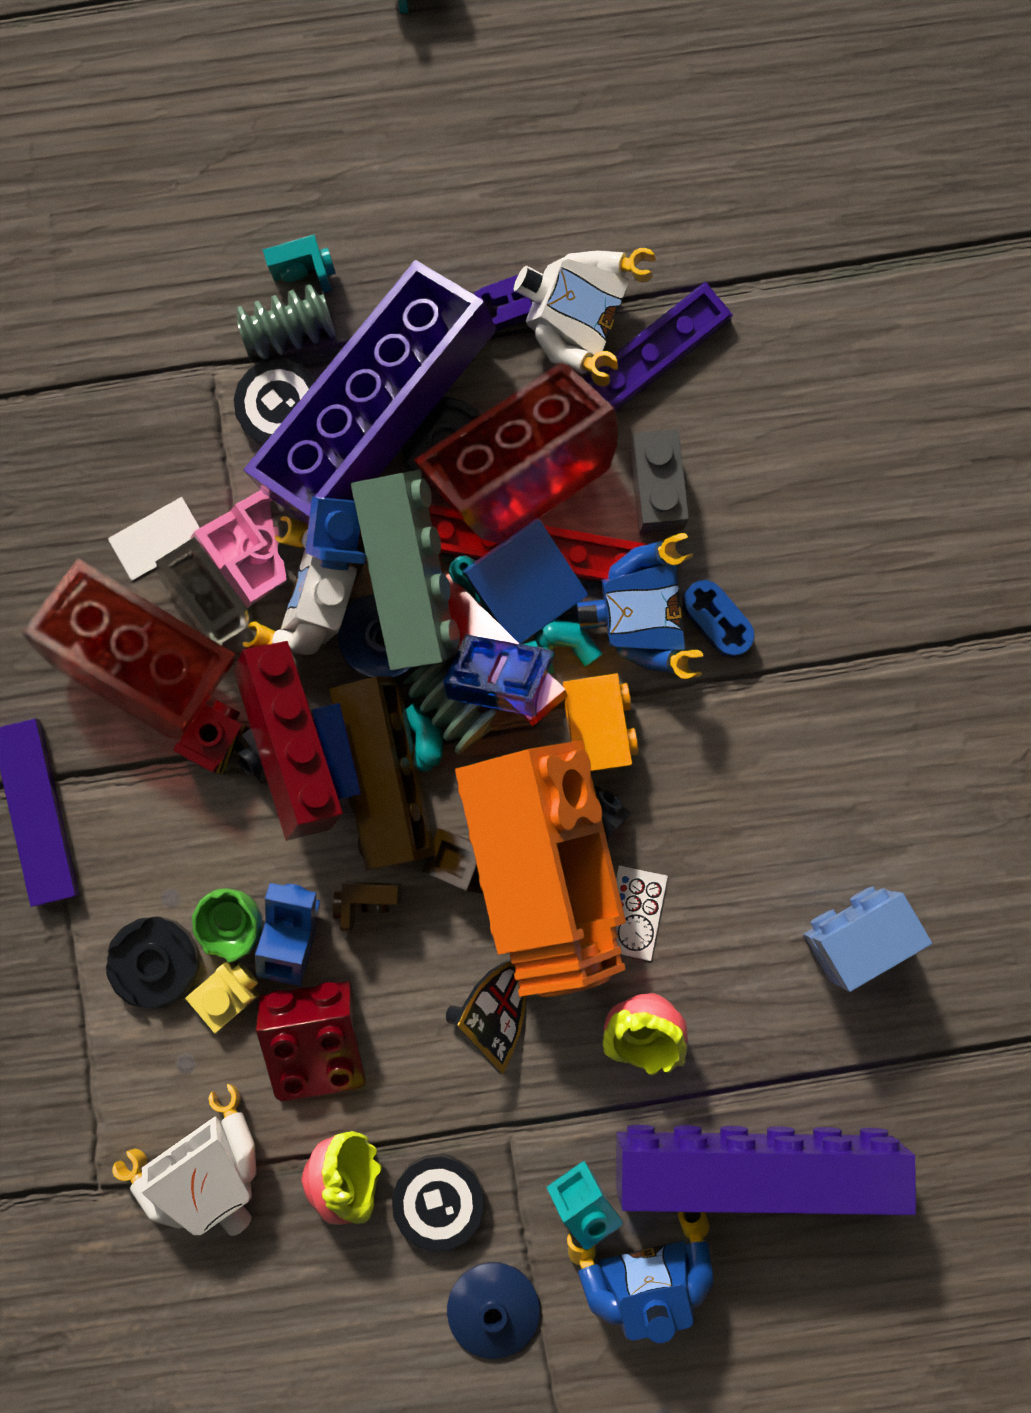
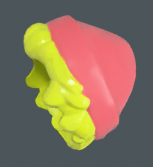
[602,993,688,1075]
[301,1131,382,1225]

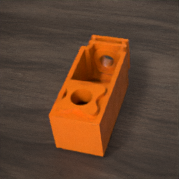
[455,740,626,998]

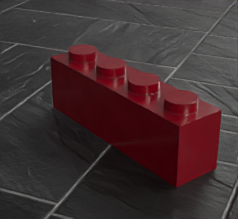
[233,641,343,841]

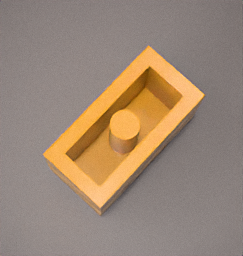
[562,673,638,772]

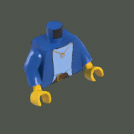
[577,533,703,679]
[567,1212,714,1343]

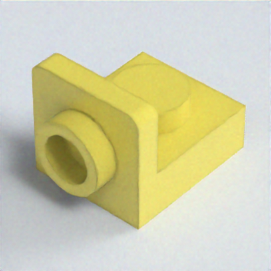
[185,962,260,1033]

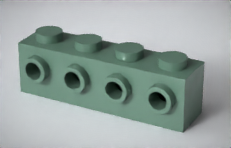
[351,469,460,670]

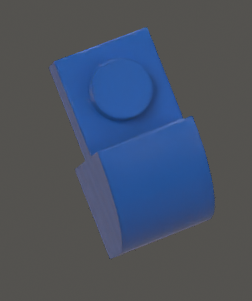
[255,883,320,986]

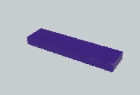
[567,282,733,429]
[0,718,80,907]

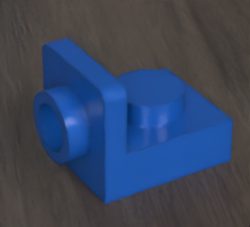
[305,496,366,570]

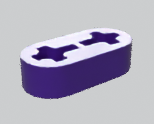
[473,274,532,331]

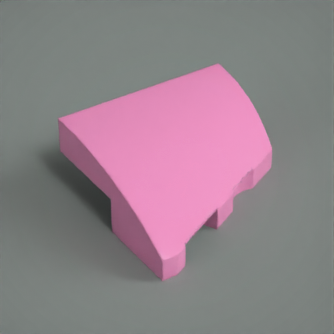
[190,490,287,612]

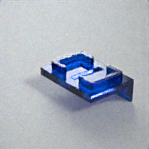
[443,634,554,717]
[312,703,361,800]

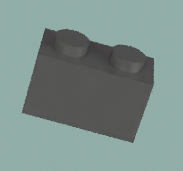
[629,429,689,534]

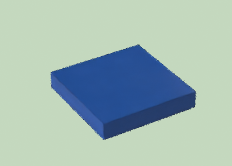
[462,519,588,644]

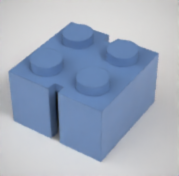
[803,886,933,992]

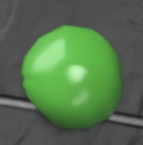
[192,888,262,962]

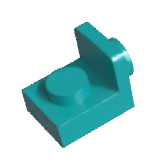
[262,234,336,293]
[546,1161,623,1250]

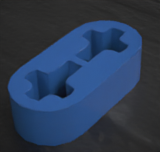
[682,580,755,657]

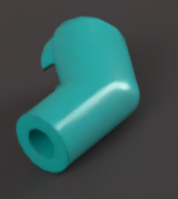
[535,619,603,667]

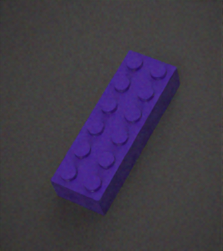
[243,260,497,525]
[616,1125,916,1215]

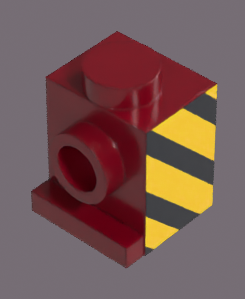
[173,700,248,774]

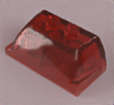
[414,363,618,544]
[22,559,236,739]

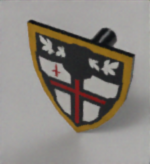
[446,960,526,1074]

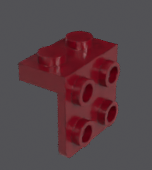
[256,980,366,1101]

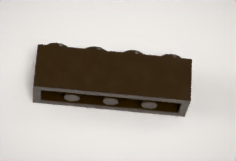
[329,676,436,870]

